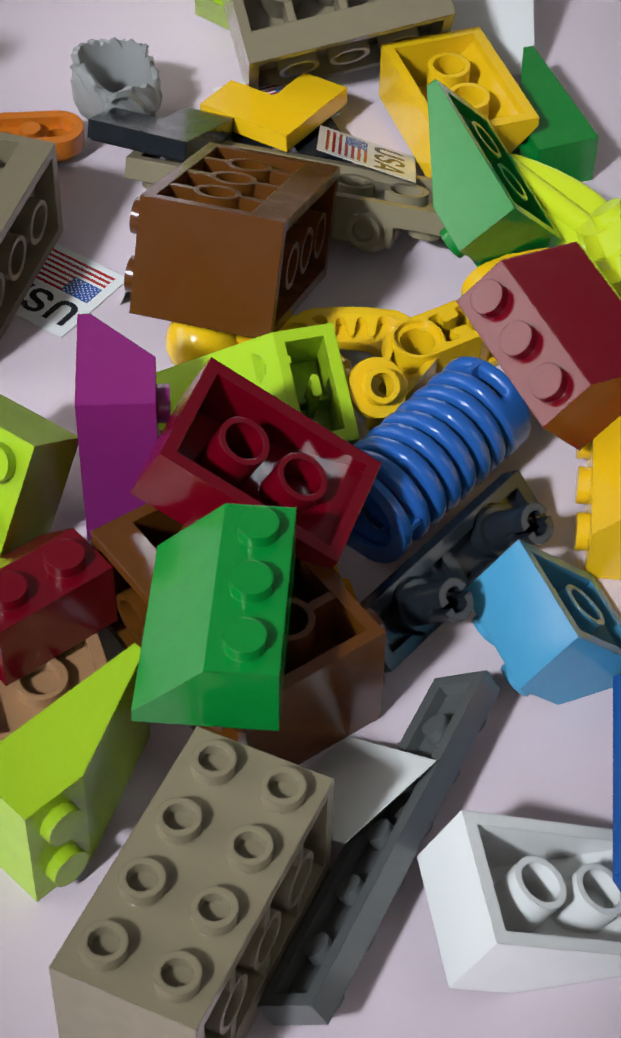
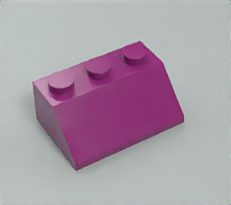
[75,314,171,540]

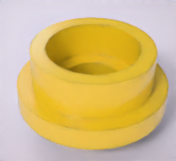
[347,357,407,420]

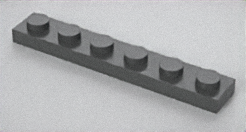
[257,670,501,1025]

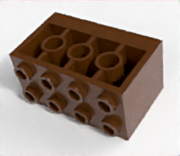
[124,142,341,338]
[91,503,388,765]

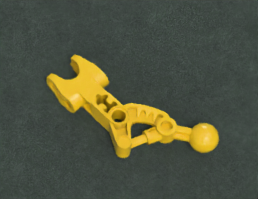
[165,248,547,431]

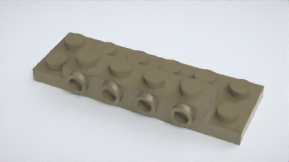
[125,141,445,252]

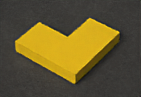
[200,72,347,152]

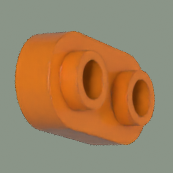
[0,110,85,162]

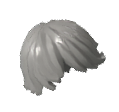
[70,37,163,119]

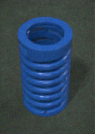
[346,356,531,563]

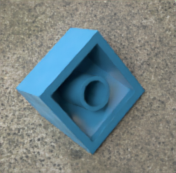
[463,539,621,705]

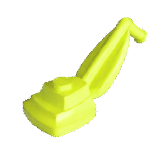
[510,153,621,297]

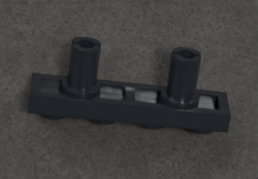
[359,470,554,673]

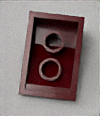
[129,357,382,569]

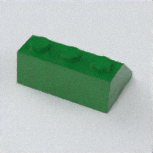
[131,503,296,731]

